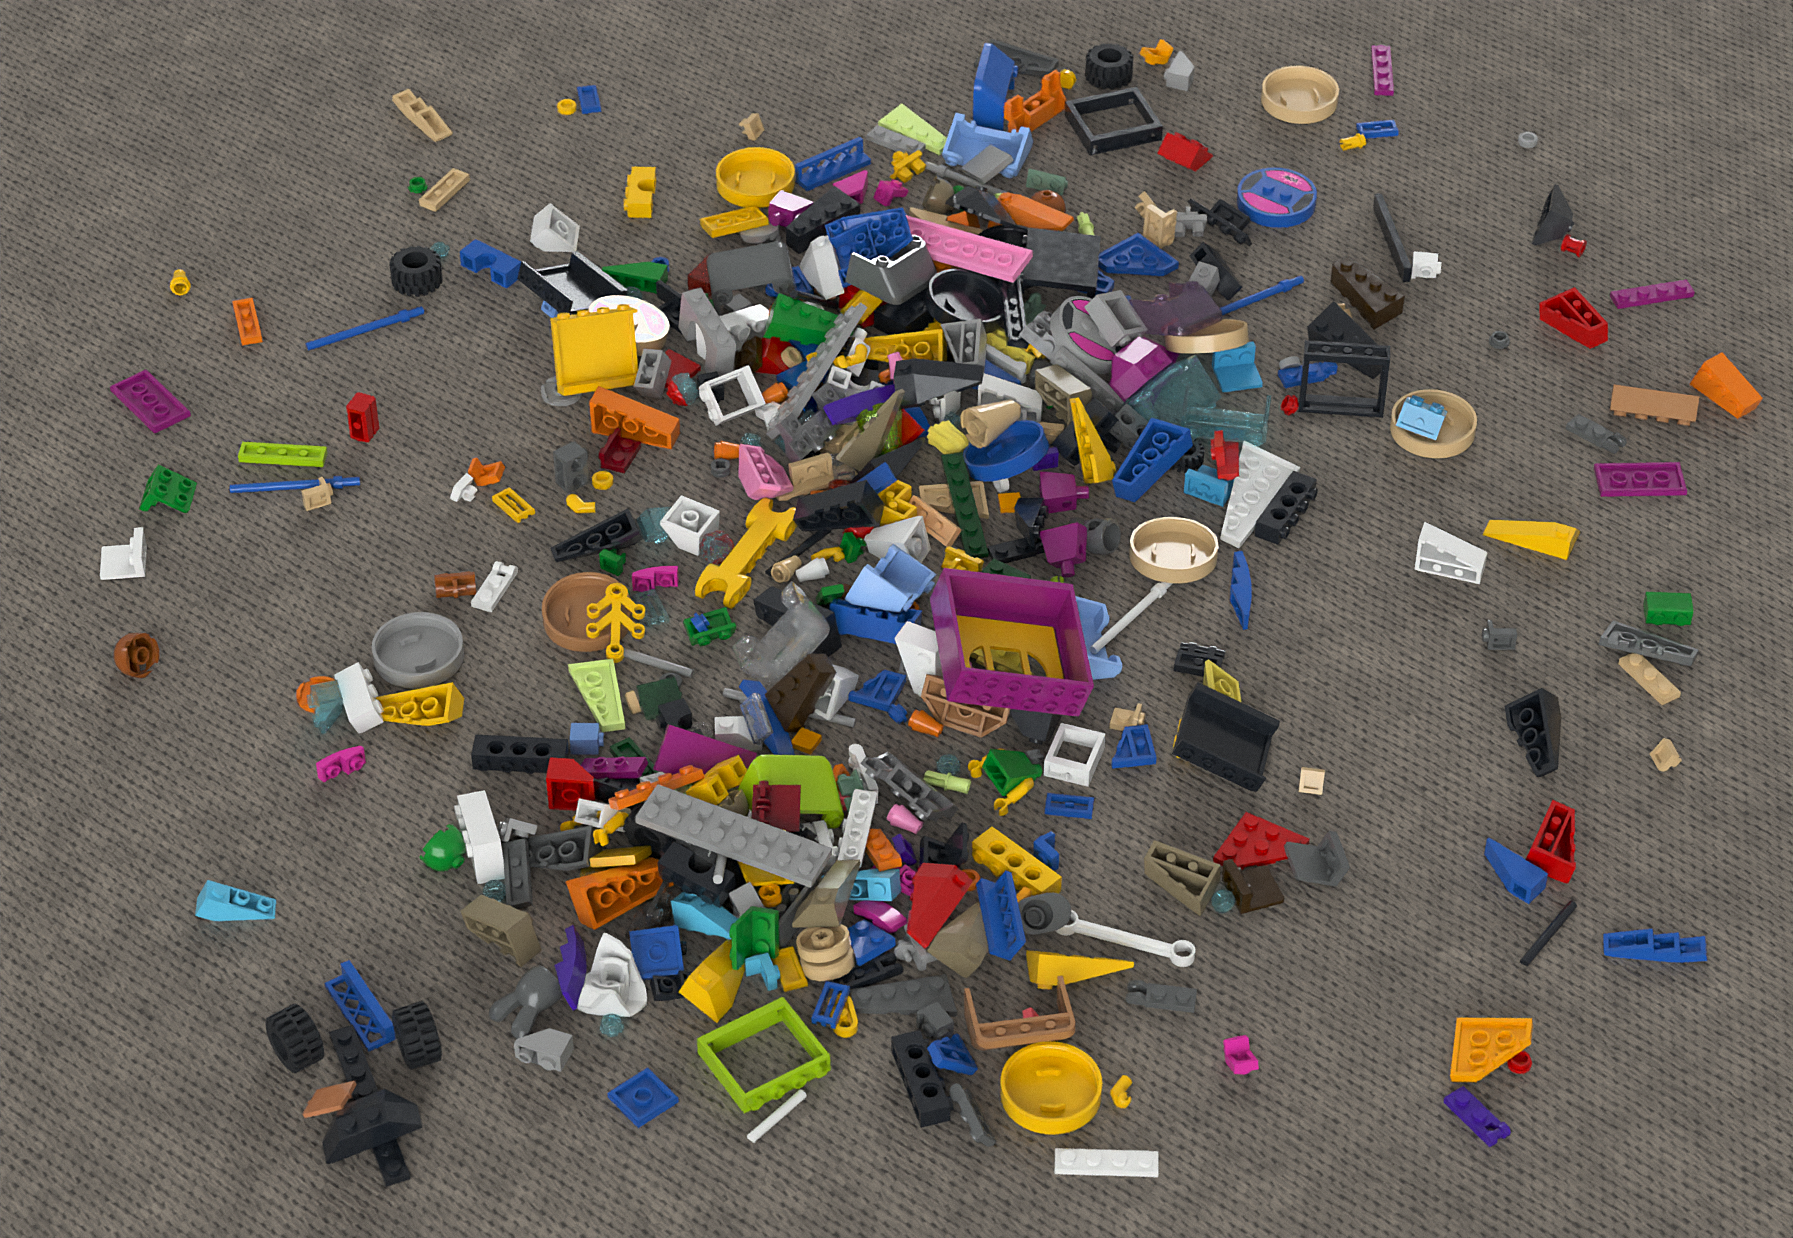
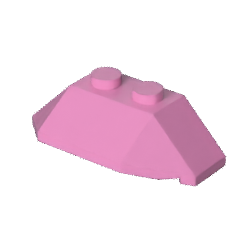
[738,444,794,500]

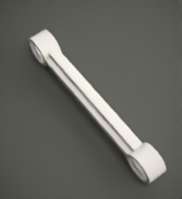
[1056,910,1195,967]

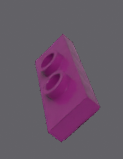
[581,757,648,779]

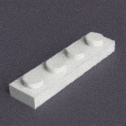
[1055,1148,1158,1177]

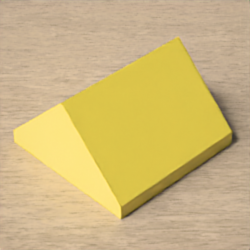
[1203,659,1241,702]

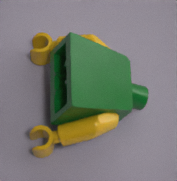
[968,749,1042,816]

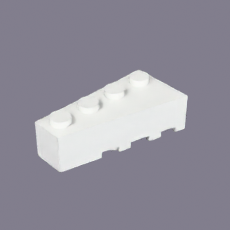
[454,790,505,884]

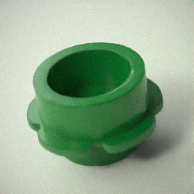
[408,177,428,194]

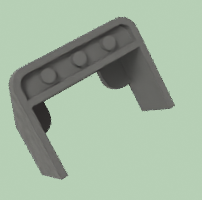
[845,235,937,305]
[707,242,798,316]

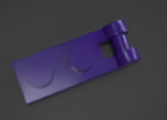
[1443,1086,1511,1147]

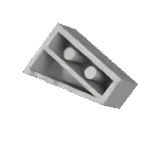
[941,319,987,372]

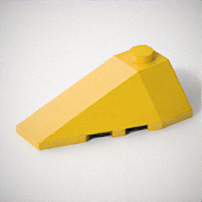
[1070,397,1116,483]

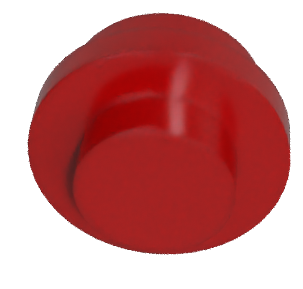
[1280,395,1299,416]
[1506,1050,1532,1074]

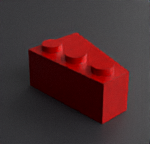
[1539,287,1608,349]
[1526,800,1576,884]

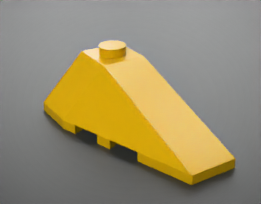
[863,329,947,362]
[1483,520,1580,560]
[376,682,464,726]
[679,939,745,1023]
[1026,950,1134,989]

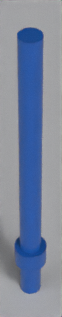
[1198,275,1304,321]
[305,306,424,351]
[229,476,360,493]

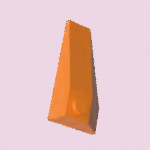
[987,192,1074,231]

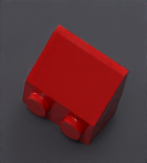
[546,758,596,811]

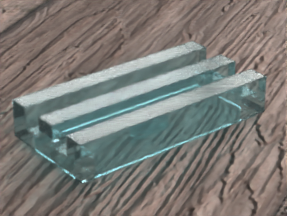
[633,589,669,628]

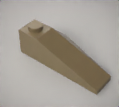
[836,389,905,471]
[792,860,861,928]
[927,901,989,978]

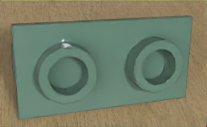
[1026,168,1068,195]
[1024,292,1046,325]
[837,769,864,814]

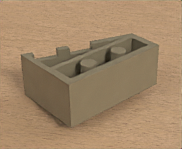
[1035,364,1092,427]
[1144,840,1220,916]
[460,894,542,967]

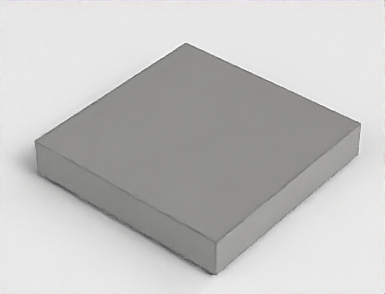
[961,145,1014,184]

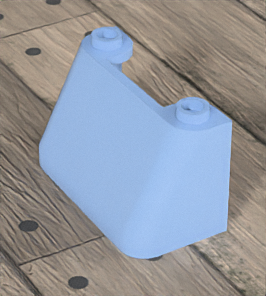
[942,113,1033,178]
[845,544,937,613]
[1075,596,1122,680]

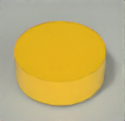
[1060,69,1076,89]
[557,99,577,115]
[592,471,614,490]

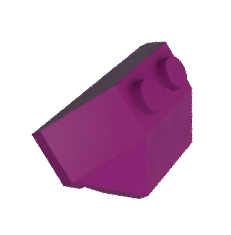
[1110,336,1174,402]

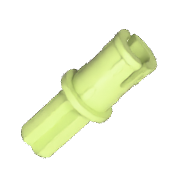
[1077,212,1094,235]
[923,770,971,794]

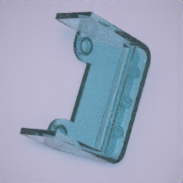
[1181,386,1271,446]

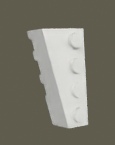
[696,304,769,360]

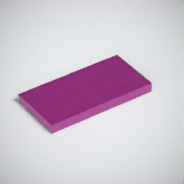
[110,369,191,434]
[1594,462,1687,497]
[653,724,757,788]

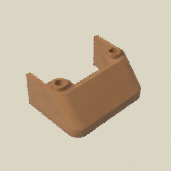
[964,976,1075,1051]

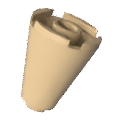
[960,400,1021,448]

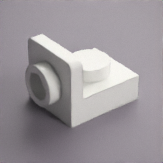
[754,402,780,430]

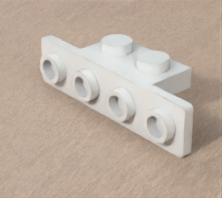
[838,789,877,868]

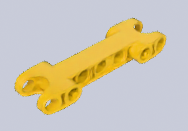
[695,497,797,609]

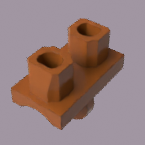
[434,571,476,599]

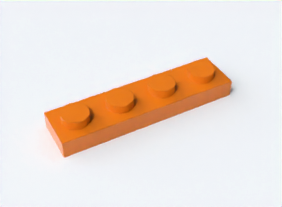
[608,765,705,810]

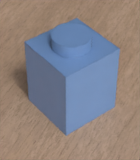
[570,723,604,755]

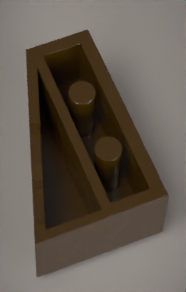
[764,654,837,732]

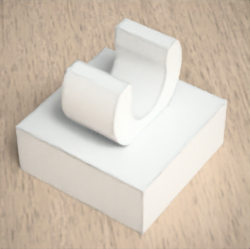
[450,473,478,502]

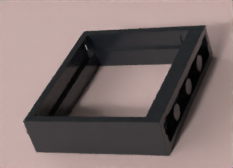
[1065,87,1163,156]
[1298,340,1390,418]

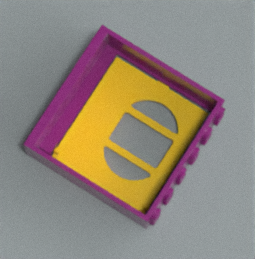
[930,568,1094,717]

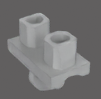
[1174,206,1207,237]
[894,924,937,971]

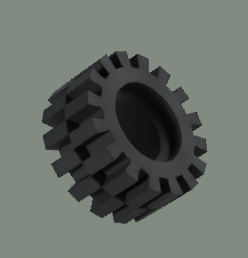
[1171,437,1205,473]

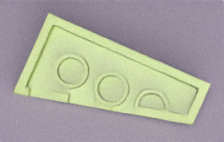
[878,104,947,155]
[568,659,625,732]

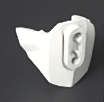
[577,933,647,1017]

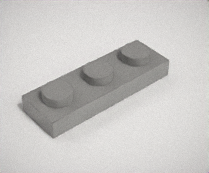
[866,125,926,155]

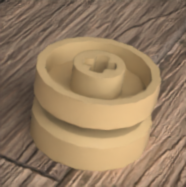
[796,924,855,981]

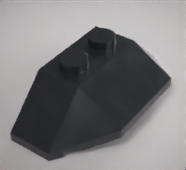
[322,1089,423,1164]

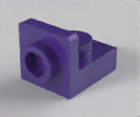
[1032,447,1059,471]

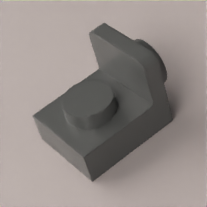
[1482,620,1517,650]

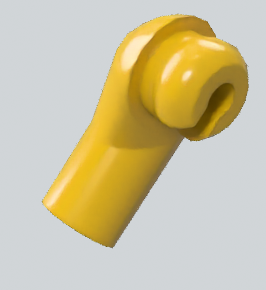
[566,494,595,513]
[811,546,845,562]
[1110,1075,1132,1108]

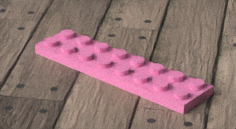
[906,215,1033,283]

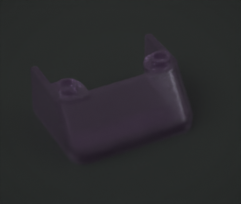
[1129,281,1222,336]

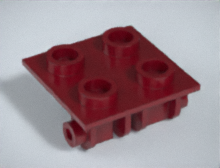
[752,781,801,832]

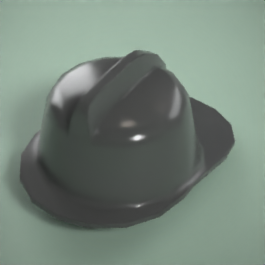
[1018,892,1071,935]

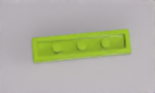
[238,442,327,467]

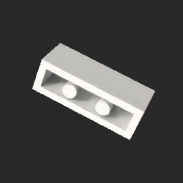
[334,662,384,734]

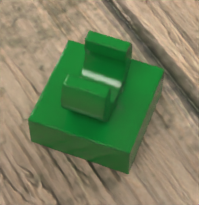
[840,532,867,563]
[599,549,626,576]

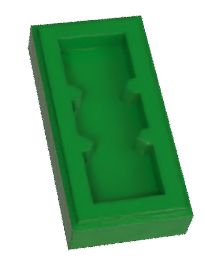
[815,584,844,605]

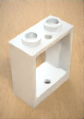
[699,365,766,426]
[1044,723,1105,787]

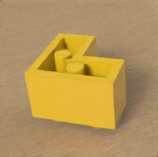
[878,480,917,526]

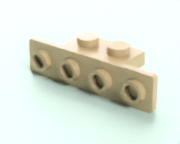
[776,452,857,501]

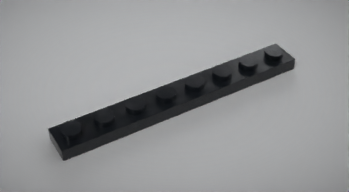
[329,1025,411,1187]

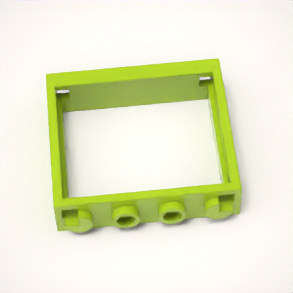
[697,997,831,1113]

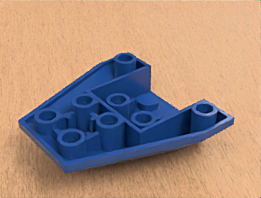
[825,207,913,288]

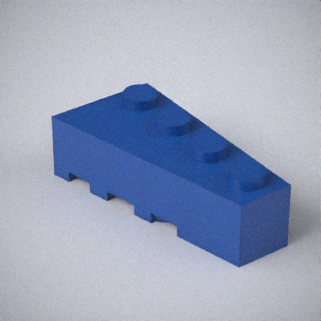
[1112,418,1193,502]
[830,599,922,644]

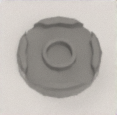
[739,221,780,243]
[541,376,583,407]

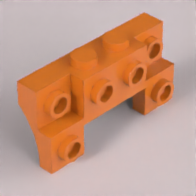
[1003,70,1067,133]

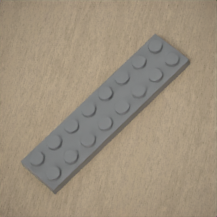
[766,303,867,439]
[635,784,832,888]

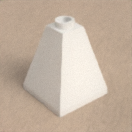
[864,516,931,563]
[814,665,859,720]

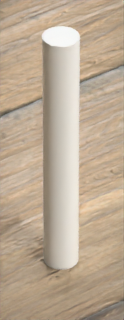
[747,1089,806,1143]

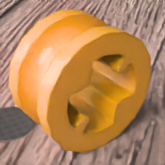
[759,884,782,908]

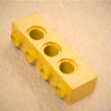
[972,827,1062,896]

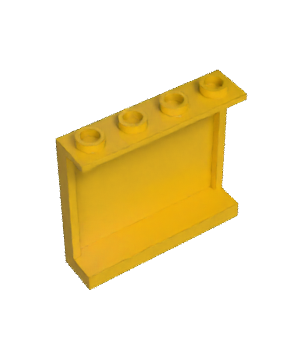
[550,304,638,396]

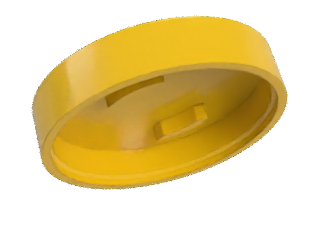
[716,147,795,208]
[1000,1042,1102,1134]

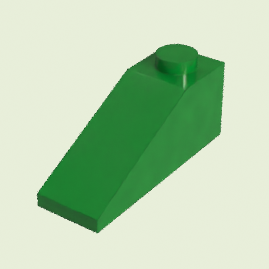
[602,262,668,294]

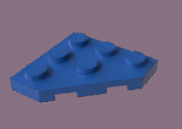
[1098,233,1179,276]

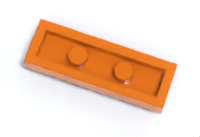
[232,298,263,346]
[865,829,902,872]

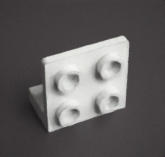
[100,527,147,580]

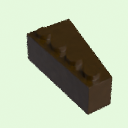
[1330,256,1405,330]

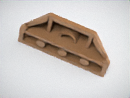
[921,674,1011,738]

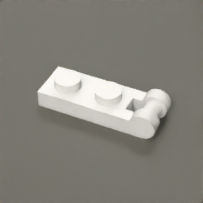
[985,343,1027,384]
[471,561,518,612]
[848,744,878,804]

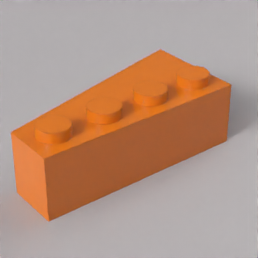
[589,386,680,449]
[566,858,674,930]

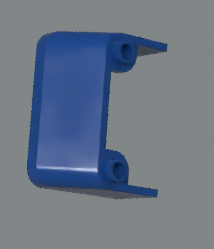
[973,43,1018,131]

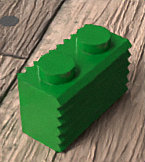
[1643,592,1694,626]

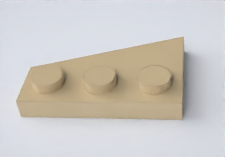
[919,481,989,519]

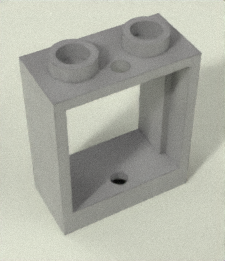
[1084,290,1148,347]

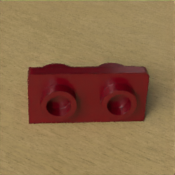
[598,427,641,474]

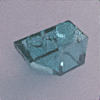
[307,680,343,735]

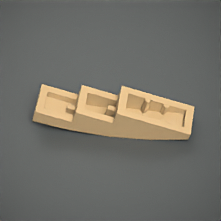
[392,89,452,142]

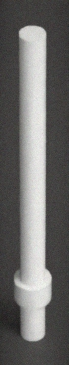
[1090,582,1173,654]

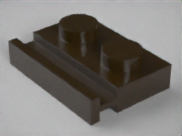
[735,335,762,380]

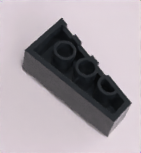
[786,186,860,254]

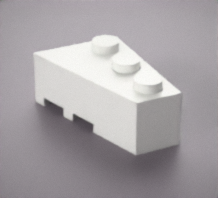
[978,373,1043,423]
[1415,522,1487,584]
[895,621,943,697]

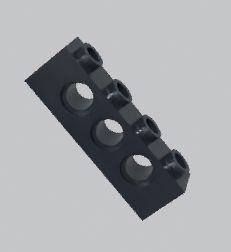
[1255,471,1318,545]
[471,734,569,774]
[891,1030,953,1128]

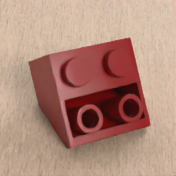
[1157,132,1213,172]

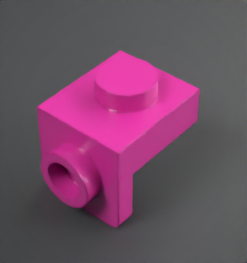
[873,179,909,206]
[1223,1035,1259,1075]

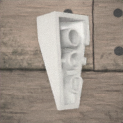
[800,235,845,300]

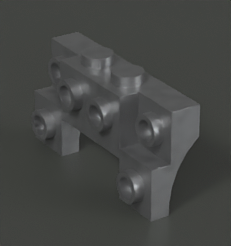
[1019,310,1096,374]
[775,382,842,463]
[860,752,959,822]

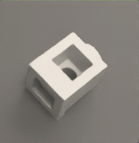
[1411,252,1441,279]

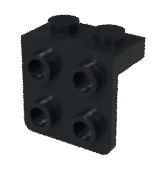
[919,822,969,868]

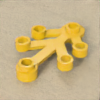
[586,583,645,663]

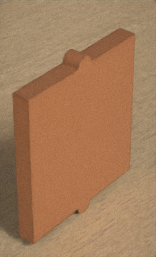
[303,1081,357,1118]

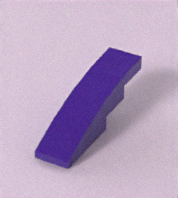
[823,384,895,425]
[555,925,586,1010]

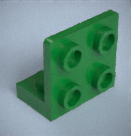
[139,465,197,513]
[729,906,779,970]

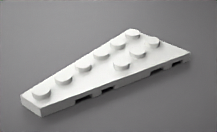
[1220,441,1300,548]

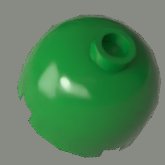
[419,824,466,872]

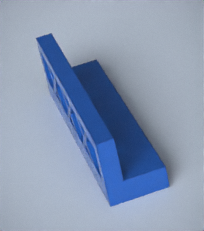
[795,137,871,191]
[976,871,1026,961]
[324,960,396,1052]

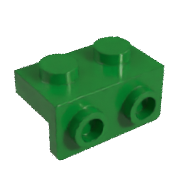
[683,607,737,647]

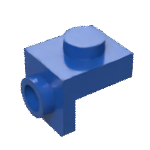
[1033,831,1059,871]

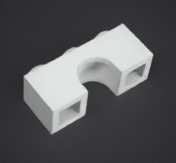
[823,365,885,416]

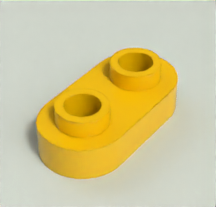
[828,993,858,1038]

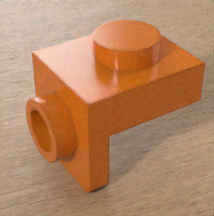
[468,457,505,486]

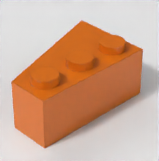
[1690,352,1763,419]

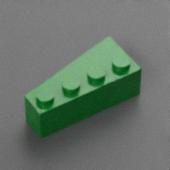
[763,293,854,346]

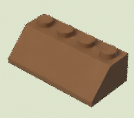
[1609,385,1699,426]

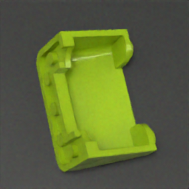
[738,755,844,829]

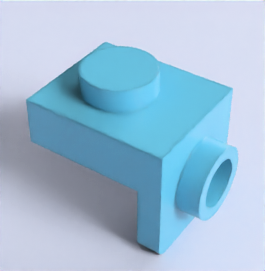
[745,953,780,991]

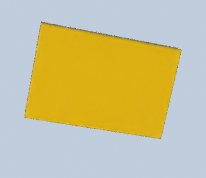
[699,206,769,238]

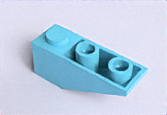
[822,869,901,901]
[195,880,276,921]
[671,892,738,939]

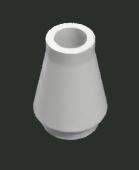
[795,557,830,583]

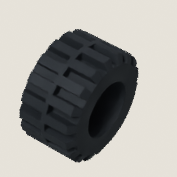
[1085,43,1133,90]
[390,246,443,297]
[623,800,670,860]
[392,1001,442,1070]
[265,1003,324,1074]

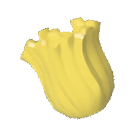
[927,420,969,455]

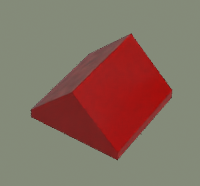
[756,336,795,375]

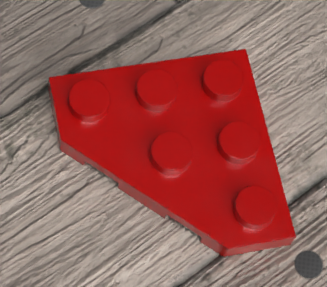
[1213,812,1310,870]

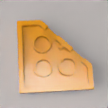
[1450,1018,1533,1082]

